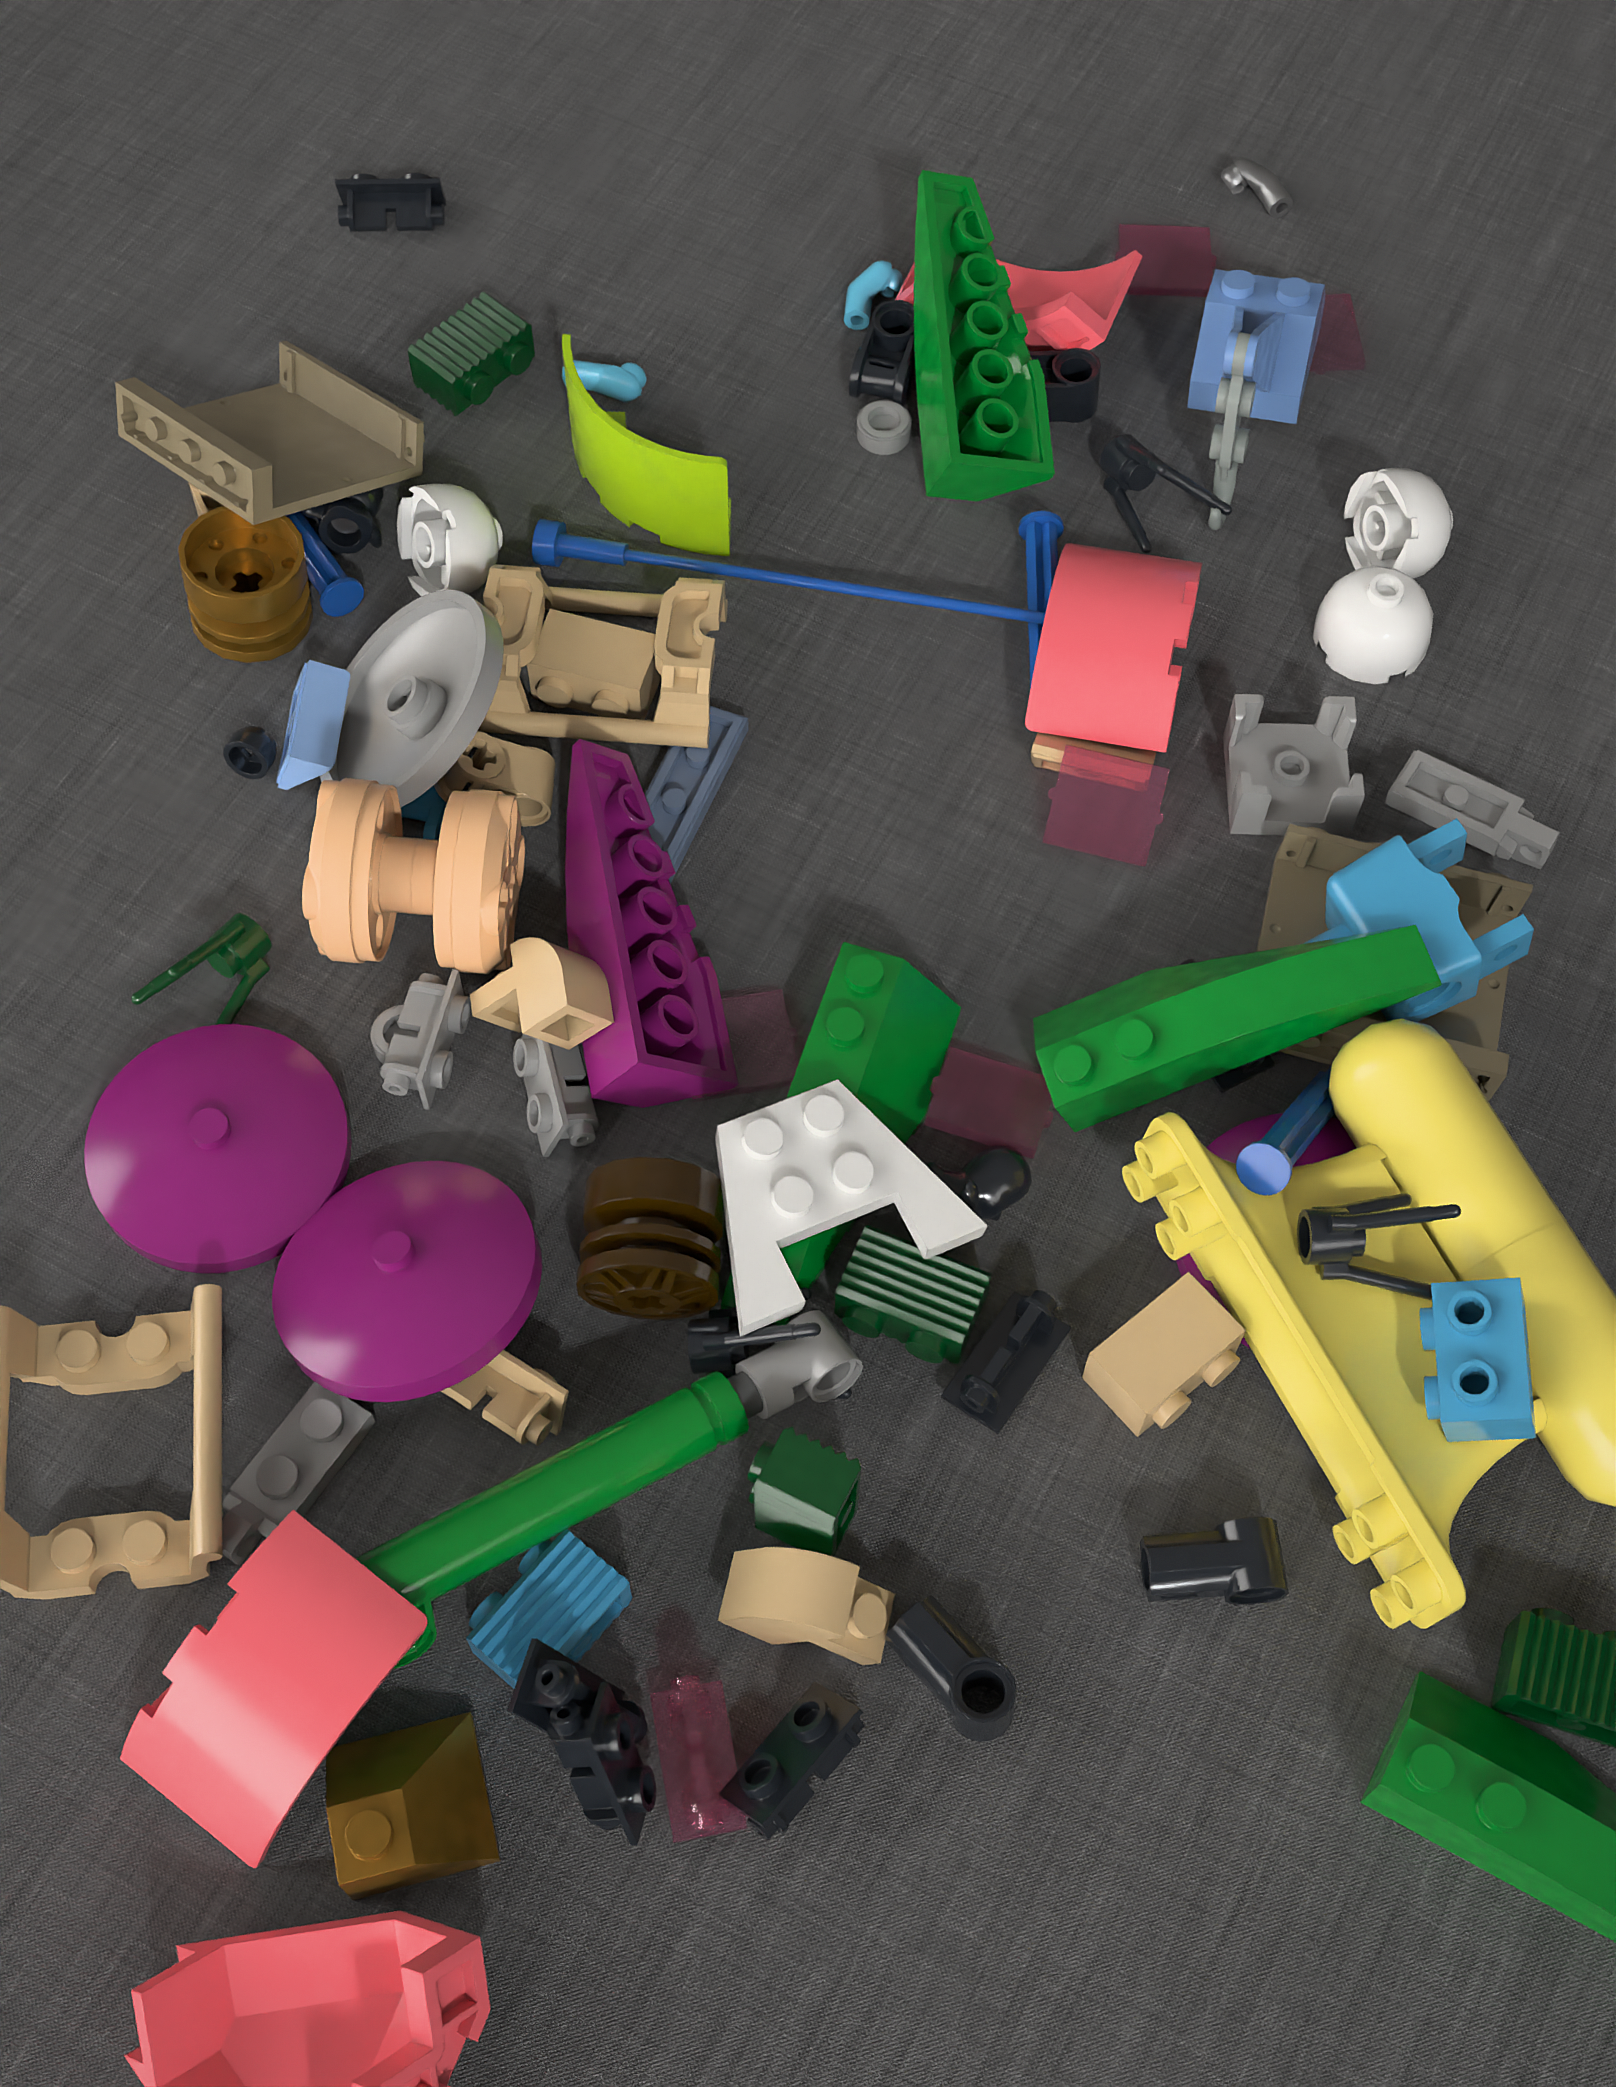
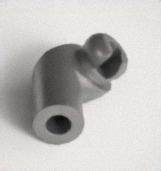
[1221,157,1293,218]

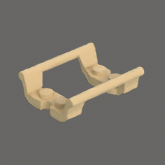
[478,564,728,748]
[0,1284,222,1599]

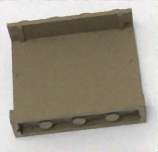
[115,340,425,525]
[1256,824,1533,1102]

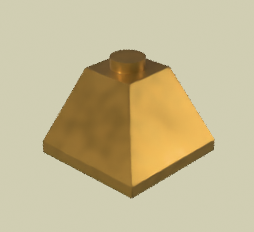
[326,1712,501,1900]

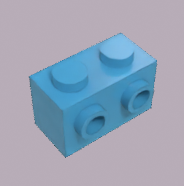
[1420,1278,1536,1442]

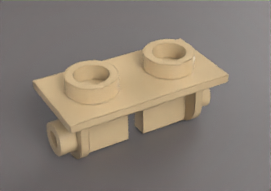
[441,1350,569,1446]

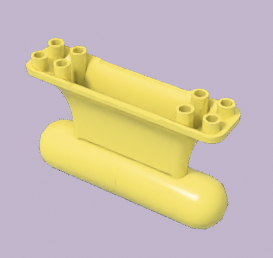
[1122,1018,1616,1629]

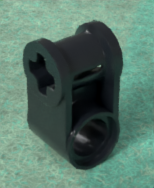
[849,300,915,407]
[1029,348,1101,423]

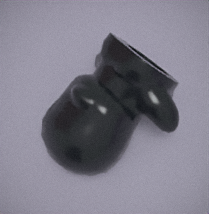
[303,487,383,556]
[926,1145,1032,1221]

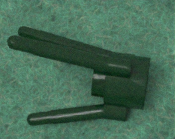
[131,913,272,1025]

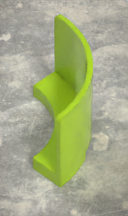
[562,334,731,556]

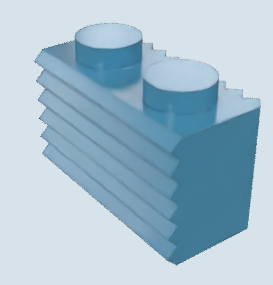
[466,1529,632,1689]

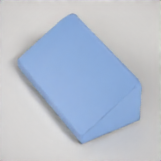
[276,660,351,790]

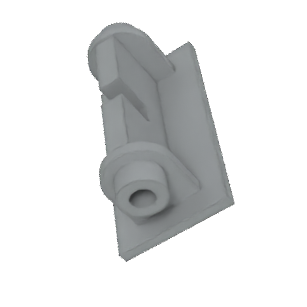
[380,969,471,1110]
[513,1034,599,1157]

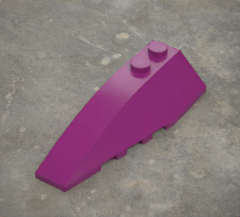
[565,739,739,1108]

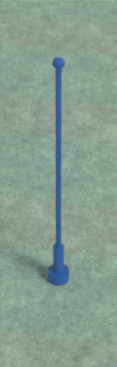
[532,519,1045,624]

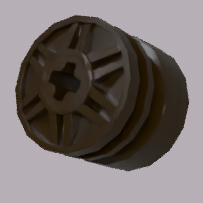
[576,1157,725,1320]

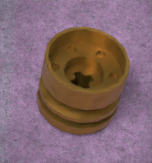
[178,506,313,663]

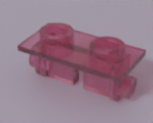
[650,1675,747,1843]

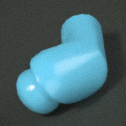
[844,261,903,330]
[562,360,647,402]

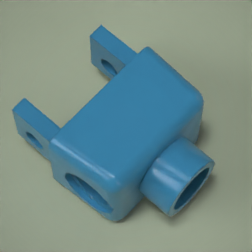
[1303,818,1534,1022]

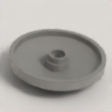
[320,590,504,808]

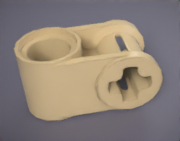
[434,731,556,827]

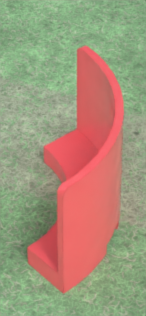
[895,250,1142,351]
[1025,543,1202,753]
[120,1510,428,1868]

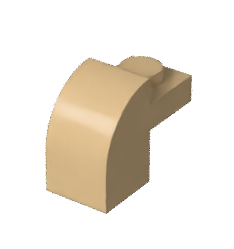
[470,937,614,1050]
[718,1547,895,1665]

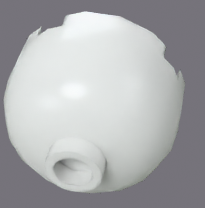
[1344,468,1453,578]
[397,483,503,597]
[1313,566,1433,684]

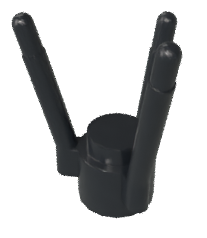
[1100,434,1232,554]
[1297,1193,1461,1300]
[687,1287,852,1399]

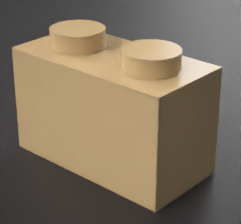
[527,609,662,720]
[1082,1272,1246,1437]

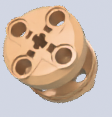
[302,778,525,974]

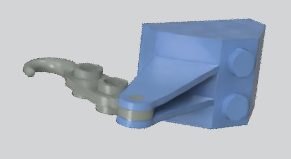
[1187,269,1325,530]

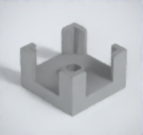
[1223,694,1365,837]

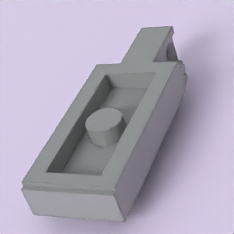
[1384,750,1560,869]
[222,1382,375,1566]

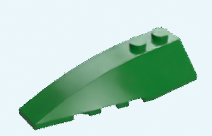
[914,170,1055,502]
[1033,925,1442,1132]
[721,942,961,1326]
[1360,1671,1616,1942]

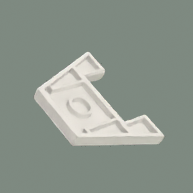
[715,1080,988,1336]

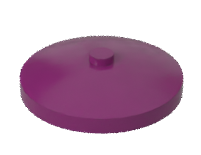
[84,1024,352,1273]
[272,1161,542,1402]

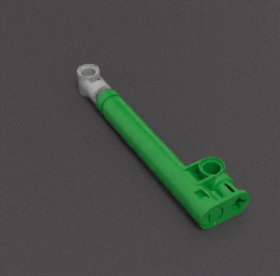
[355,1310,863,1669]

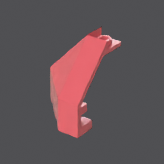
[124,1911,491,2087]

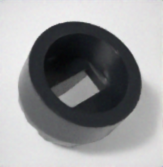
[223,726,277,779]

